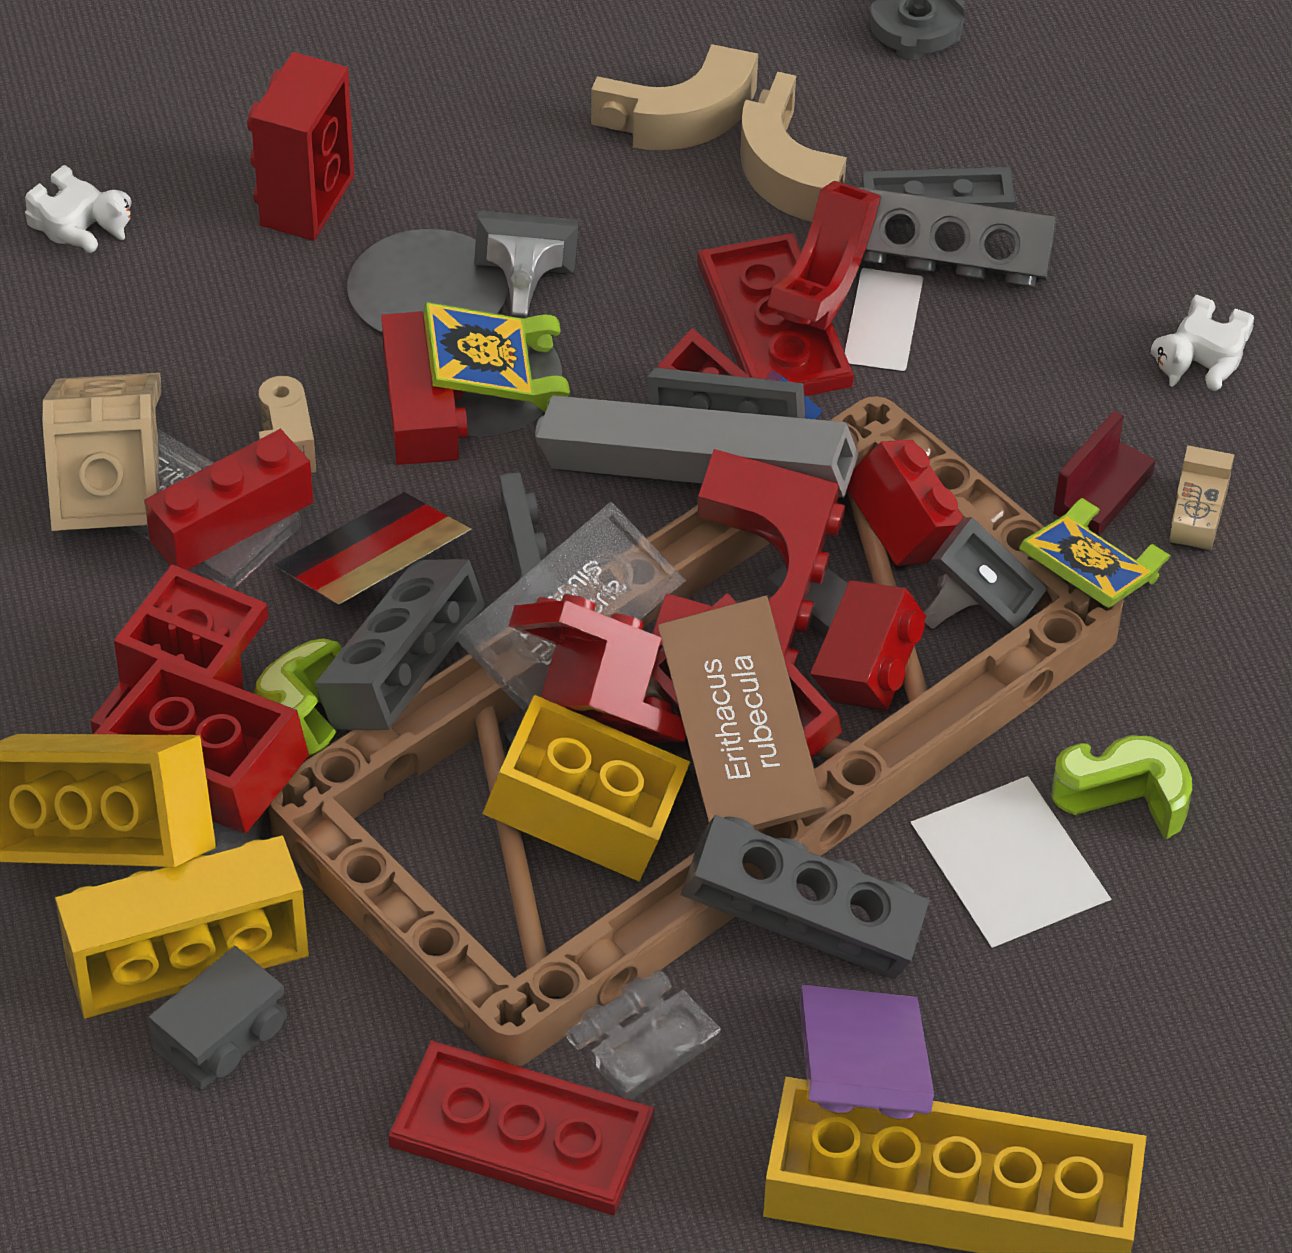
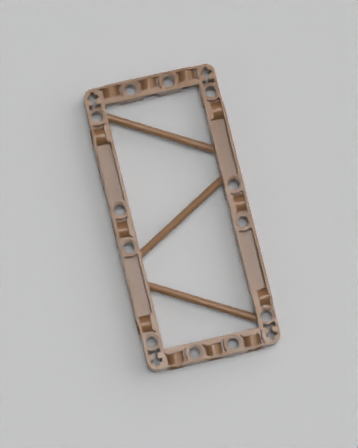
[269,396,1124,1067]

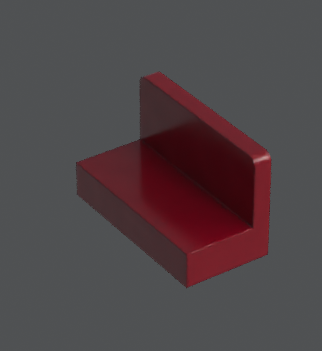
[1053,411,1155,536]

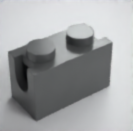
[148,946,287,1090]

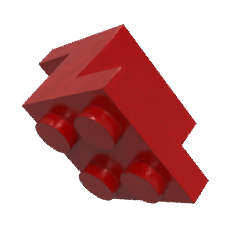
[90,564,269,734]
[508,594,686,743]

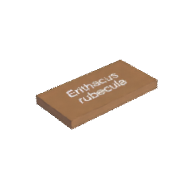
[658,595,825,830]

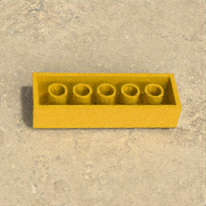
[763,1077,1147,1253]

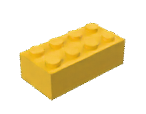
[0,734,216,867]
[55,835,309,1019]

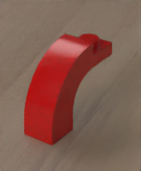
[767,181,881,330]

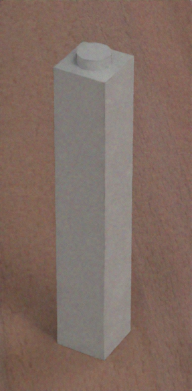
[535,395,859,498]

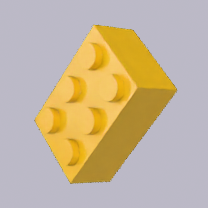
[482,694,690,882]

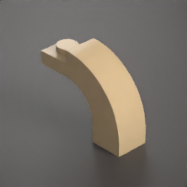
[591,44,758,150]
[740,72,847,222]

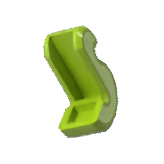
[254,638,342,757]
[1051,735,1192,839]

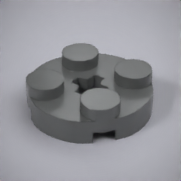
[869,0,964,60]

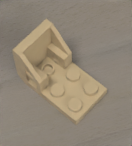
[43,373,162,531]

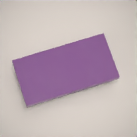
[799,985,934,1119]

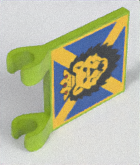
[423,302,570,412]
[1019,498,1171,608]

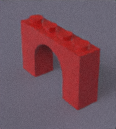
[652,449,845,667]

